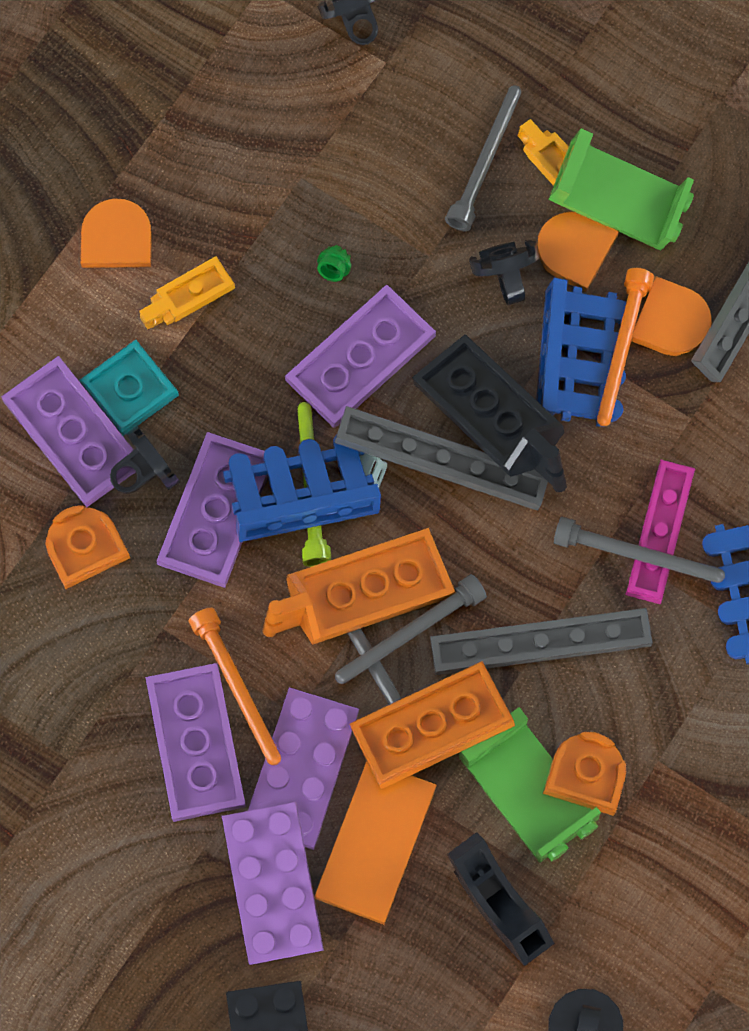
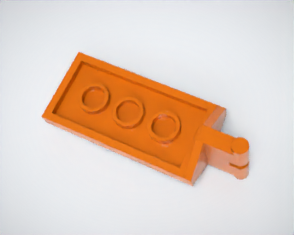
[263,528,455,645]

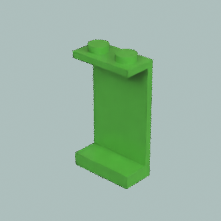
[548,128,694,251]
[459,707,601,863]

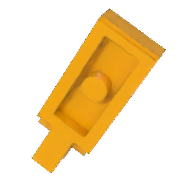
[517,119,568,186]
[139,256,235,330]

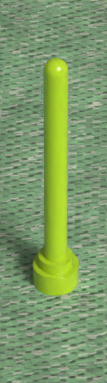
[297,402,332,567]

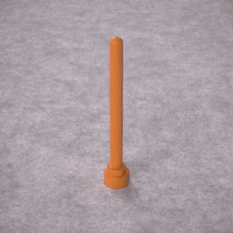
[597,268,654,426]
[188,608,281,766]

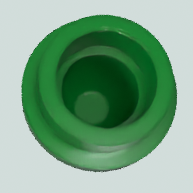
[317,245,352,282]

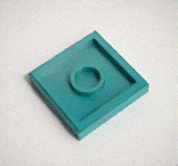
[79,340,179,436]

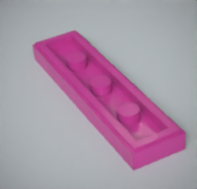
[626,460,695,604]

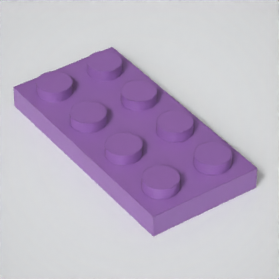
[285,285,436,428]
[1,356,136,508]
[157,432,268,588]
[145,663,246,822]
[248,687,359,850]
[222,802,324,965]

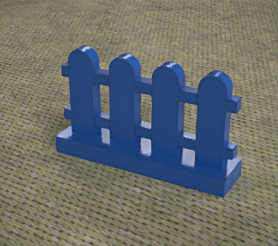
[536,278,626,427]
[223,436,381,542]
[702,524,749,665]

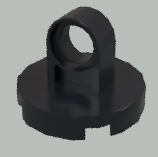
[317,0,378,45]
[469,240,540,305]
[110,425,180,494]
[548,989,624,1031]

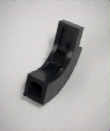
[447,832,555,966]

